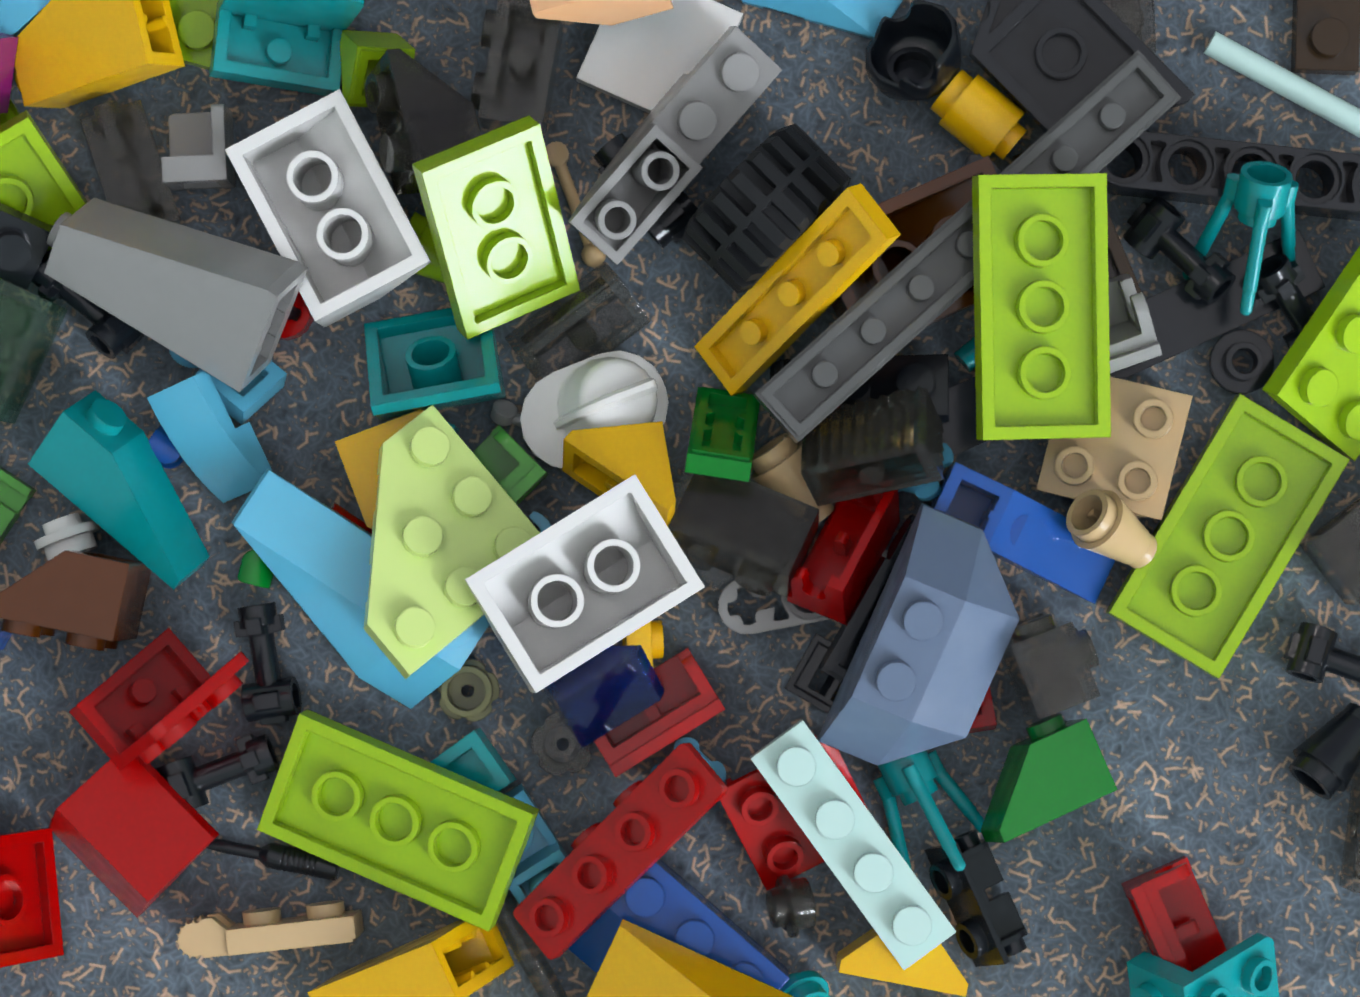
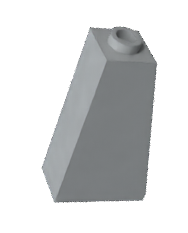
[44,198,308,393]

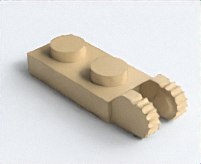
[176,900,364,959]

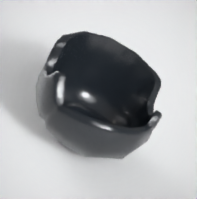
[865,0,961,101]

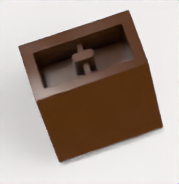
[0,550,151,651]

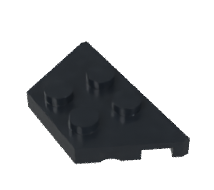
[969,0,1195,133]

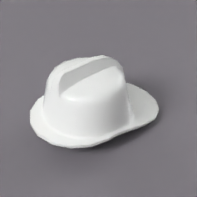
[520,350,669,468]

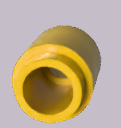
[930,69,1027,160]

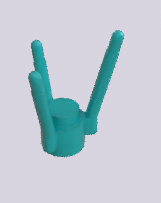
[1182,161,1299,316]
[873,750,984,871]

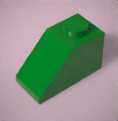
[980,713,1118,843]

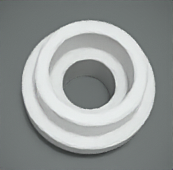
[34,513,98,561]

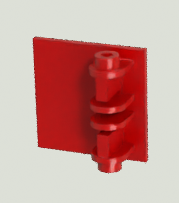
[720,734,868,891]

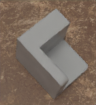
[161,104,236,191]

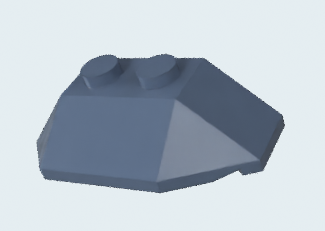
[817,503,1020,766]

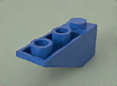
[929,462,1116,604]

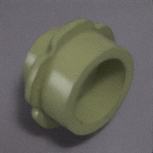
[437,659,500,722]

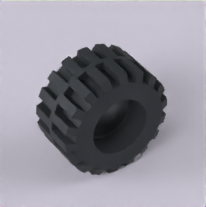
[682,123,851,294]

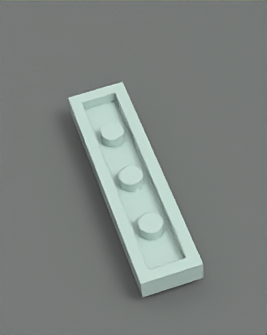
[750,719,956,970]

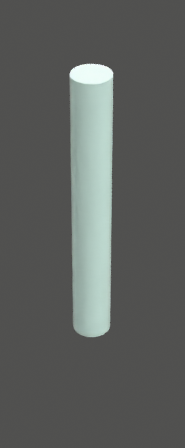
[1203,31,1360,138]

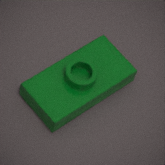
[684,387,760,482]

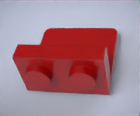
[69,628,250,770]

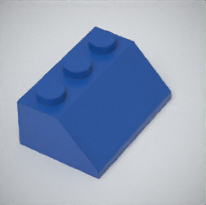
[568,859,790,990]

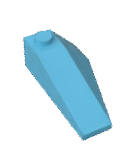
[231,468,489,709]

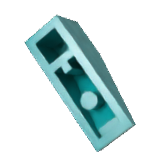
[28,390,210,590]

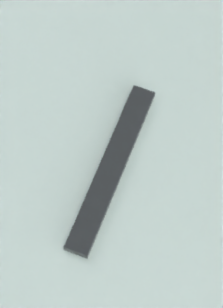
[753,50,1181,444]

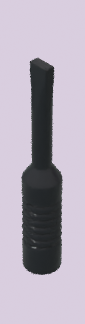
[207,839,339,881]

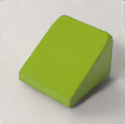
[340,30,416,109]

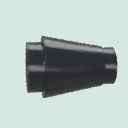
[1289,703,1360,799]

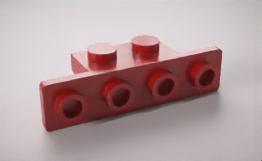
[513,743,728,960]

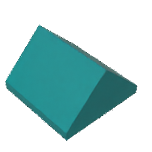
[364,308,506,421]

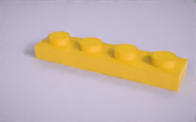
[694,183,901,396]

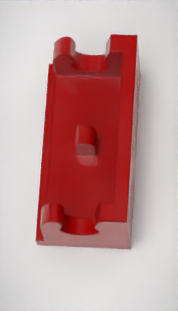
[787,473,900,625]
[580,647,725,777]
[1121,856,1227,972]

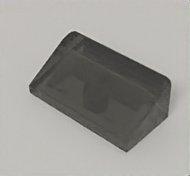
[505,262,651,381]

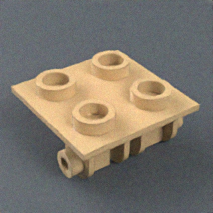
[1036,376,1193,521]

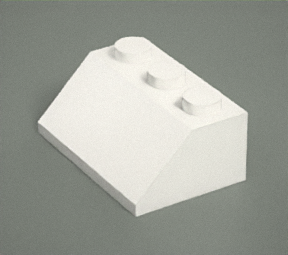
[225,89,431,327]
[465,474,705,693]

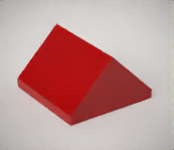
[48,756,219,918]

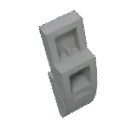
[568,26,782,265]

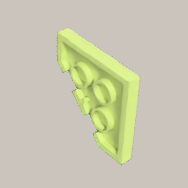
[363,405,540,679]

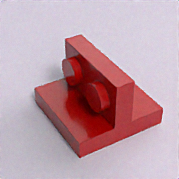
[0,828,64,968]

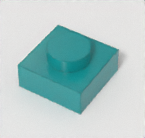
[431,728,517,792]

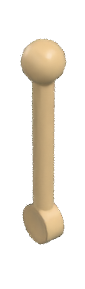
[546,141,606,267]

